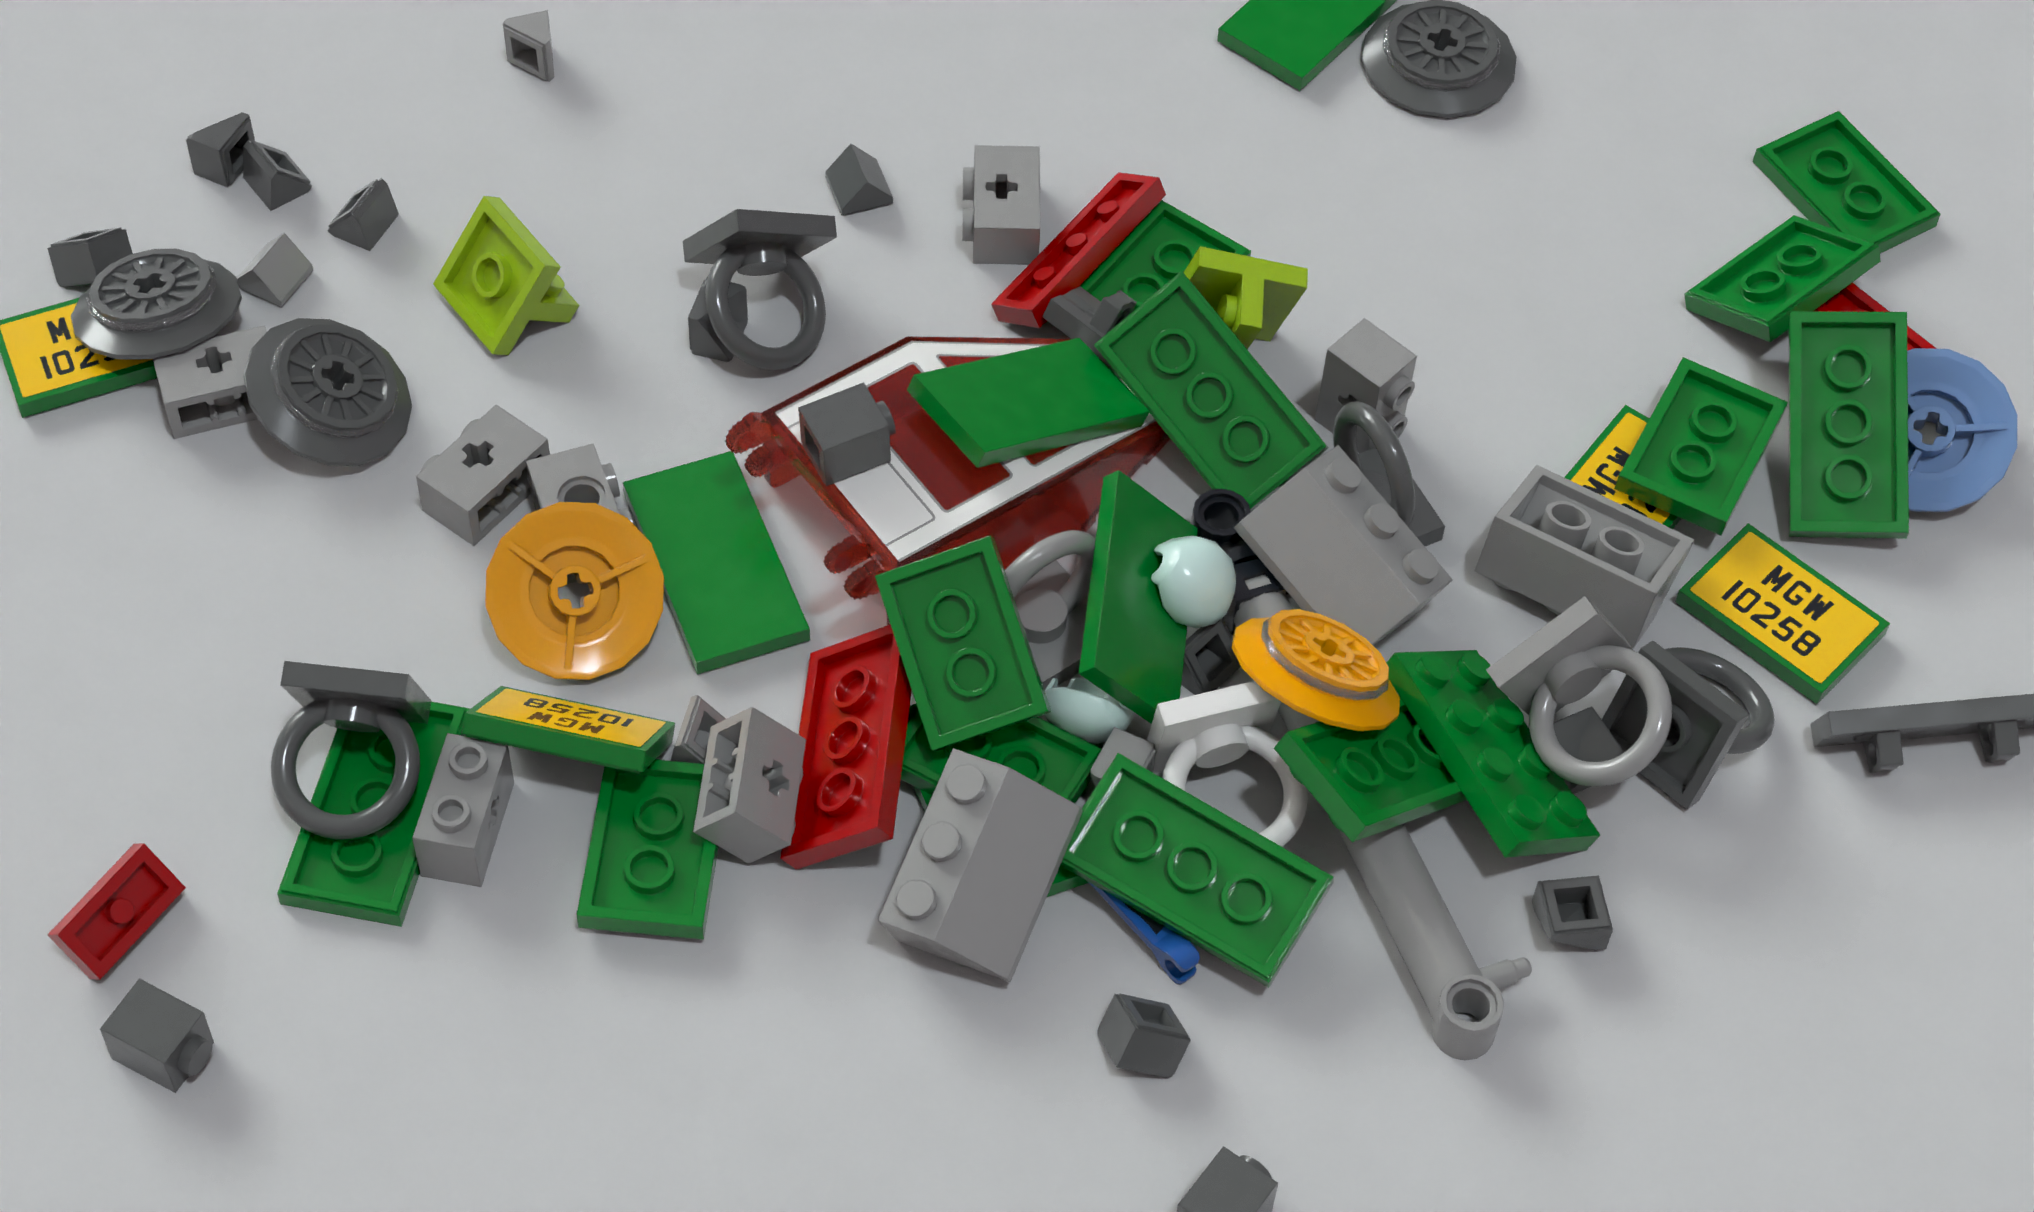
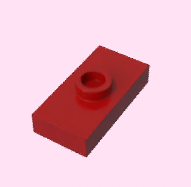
[47,843,186,980]

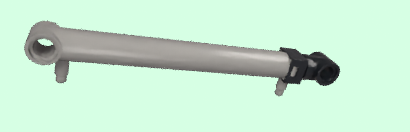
[1191,488,1532,1061]

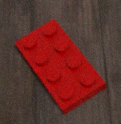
[780,624,912,870]

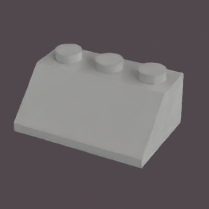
[1234,445,1453,646]
[1475,465,1694,649]
[878,748,1083,982]

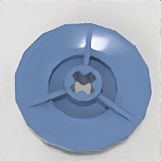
[1907,348,2018,512]

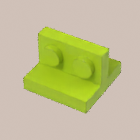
[433,196,580,355]
[1184,246,1308,350]

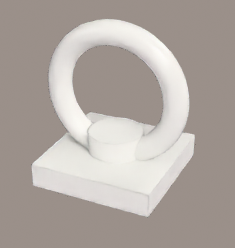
[1147,681,1308,847]

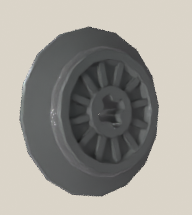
[1361,0,1517,118]
[71,248,242,359]
[243,318,412,466]

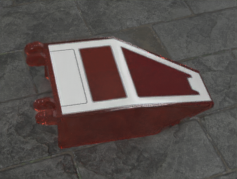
[725,336,1170,625]

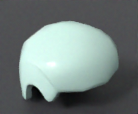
[1151,536,1236,628]
[1044,677,1134,744]

